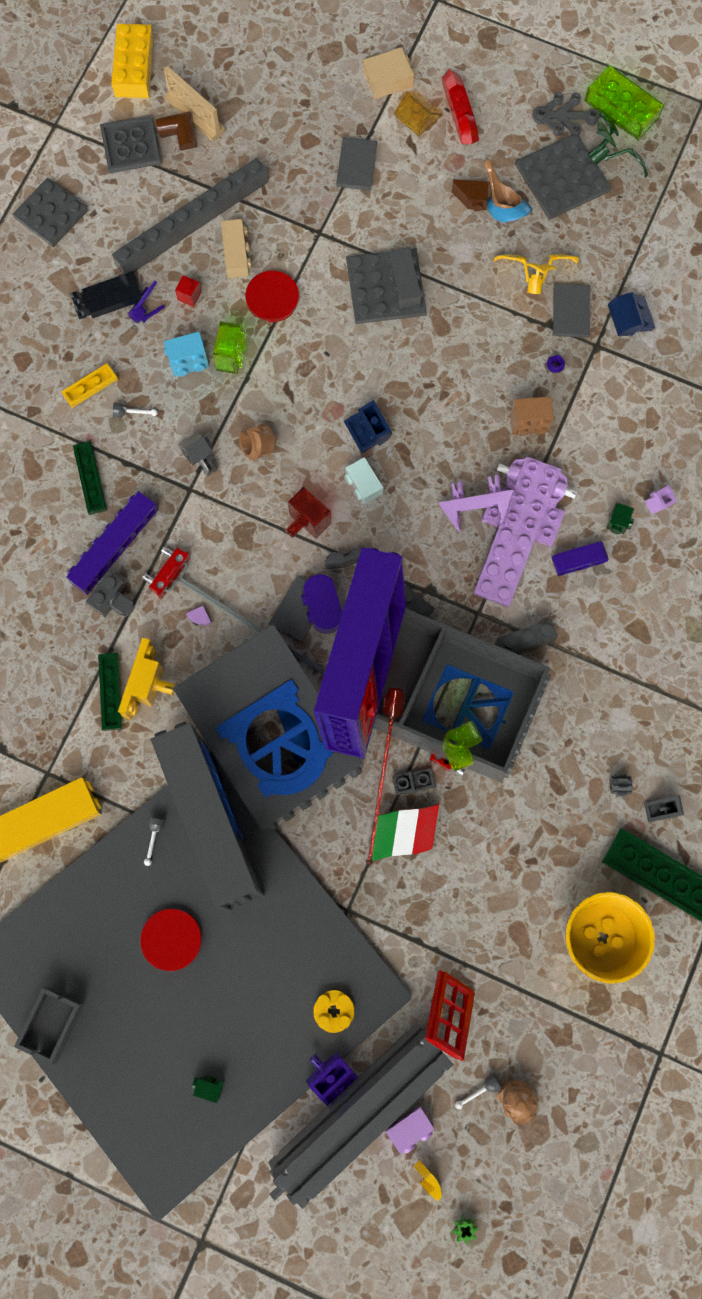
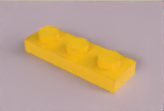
[61,363,118,408]

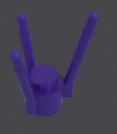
[127,281,165,324]

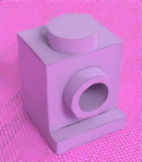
[645,485,677,514]

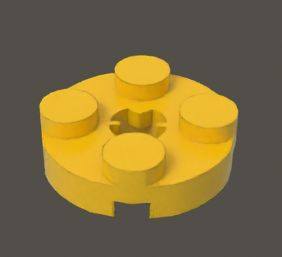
[313,990,354,1033]

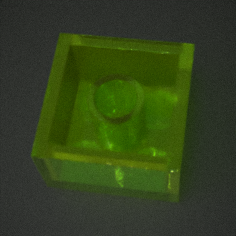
[213,321,247,375]

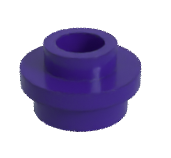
[547,355,565,373]

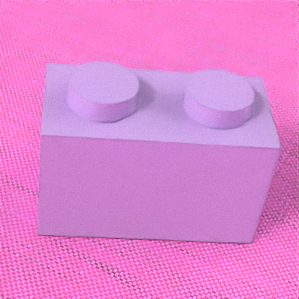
[385,1105,434,1154]

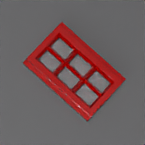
[425,970,475,1061]

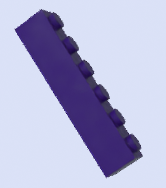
[66,491,158,595]

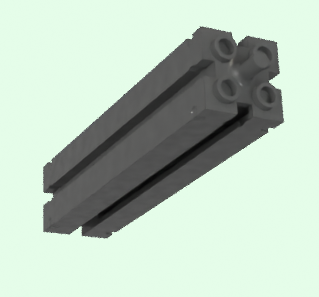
[269,1022,454,1209]

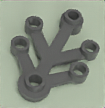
[532,92,600,136]

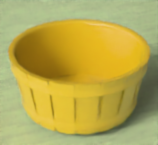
[565,892,655,984]

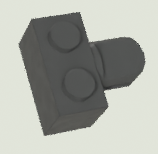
[178,433,217,477]
[85,571,134,617]

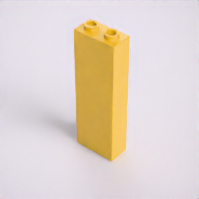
[0,777,102,863]

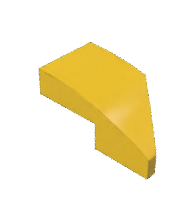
[413,1160,442,1201]

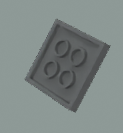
[100,115,161,174]
[12,177,88,248]

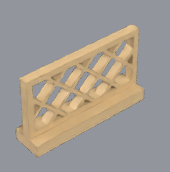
[164,66,225,142]

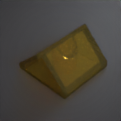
[394,91,443,137]

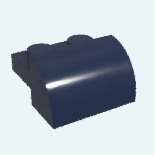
[608,292,655,336]
[344,400,392,453]

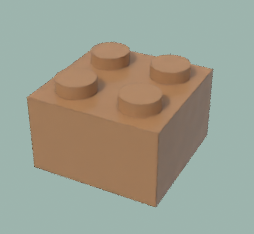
[510,397,554,436]

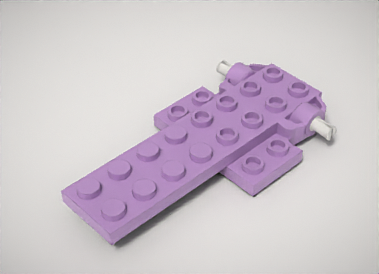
[473,456,577,608]

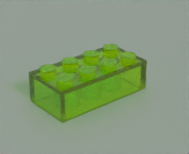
[584,65,664,141]

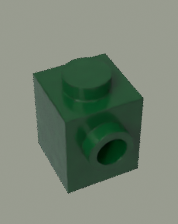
[606,502,634,534]

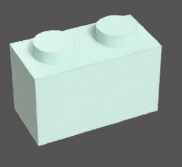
[344,457,384,504]

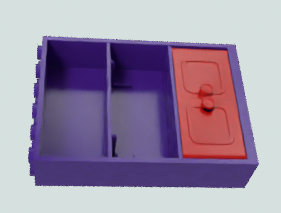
[314,547,407,759]

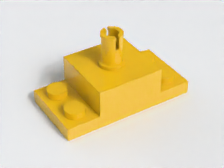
[118,637,176,720]

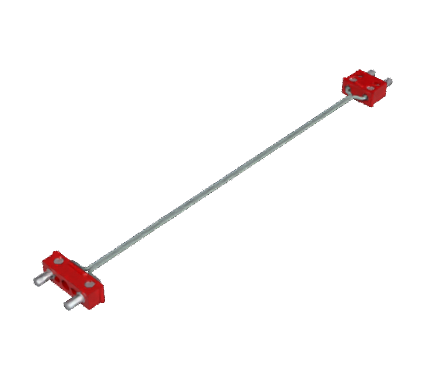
[142,547,465,776]

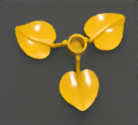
[494,254,579,294]

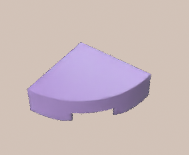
[186,606,211,626]

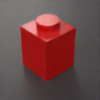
[175,275,202,307]

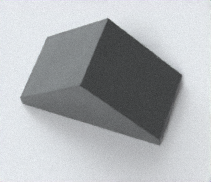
[644,795,684,822]

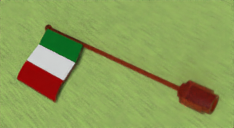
[366,688,440,865]

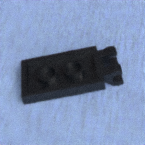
[70,272,142,319]

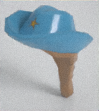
[484,159,533,222]

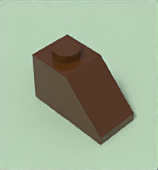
[452,179,489,211]

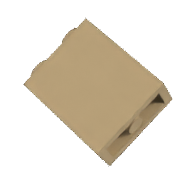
[363,47,415,99]

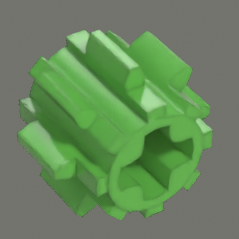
[452,1215,479,1245]

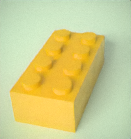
[111,24,154,98]

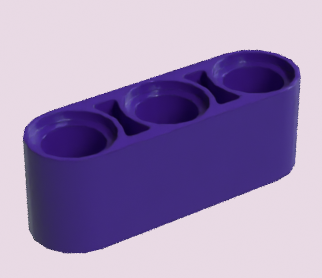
[551,542,609,576]

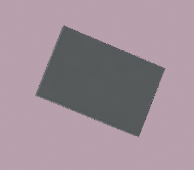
[336,137,377,191]
[552,284,590,338]
[269,576,313,643]

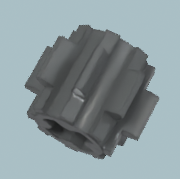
[610,773,633,797]

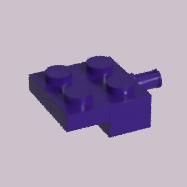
[306,1052,358,1106]

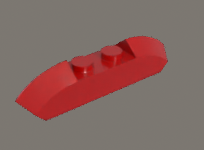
[442,69,479,145]

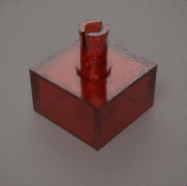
[285,486,331,539]

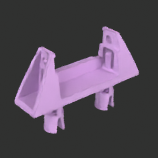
[439,475,516,532]

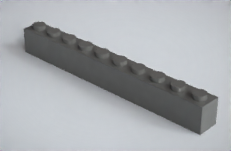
[112,158,268,274]

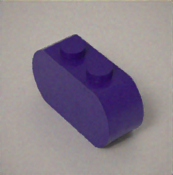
[301,574,342,634]

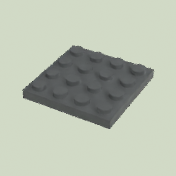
[515,134,611,220]
[346,248,427,324]

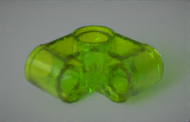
[441,721,482,772]

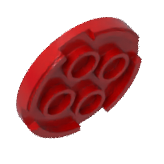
[245,271,299,323]
[140,909,202,971]

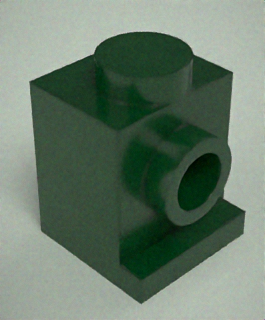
[191,1075,225,1103]

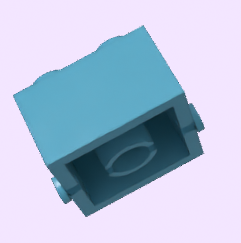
[163,332,209,377]

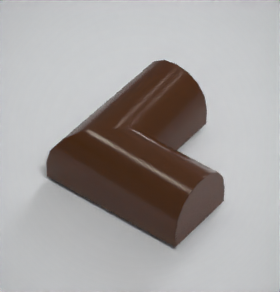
[156,111,197,151]

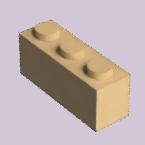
[221,219,252,278]

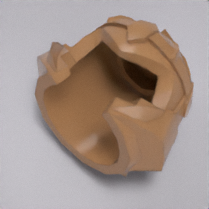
[239,424,277,461]
[497,1078,539,1125]

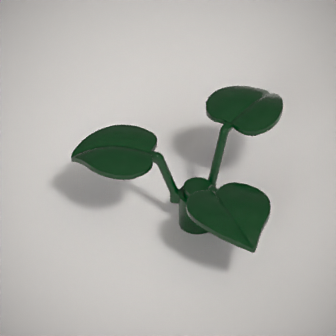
[588,111,648,178]

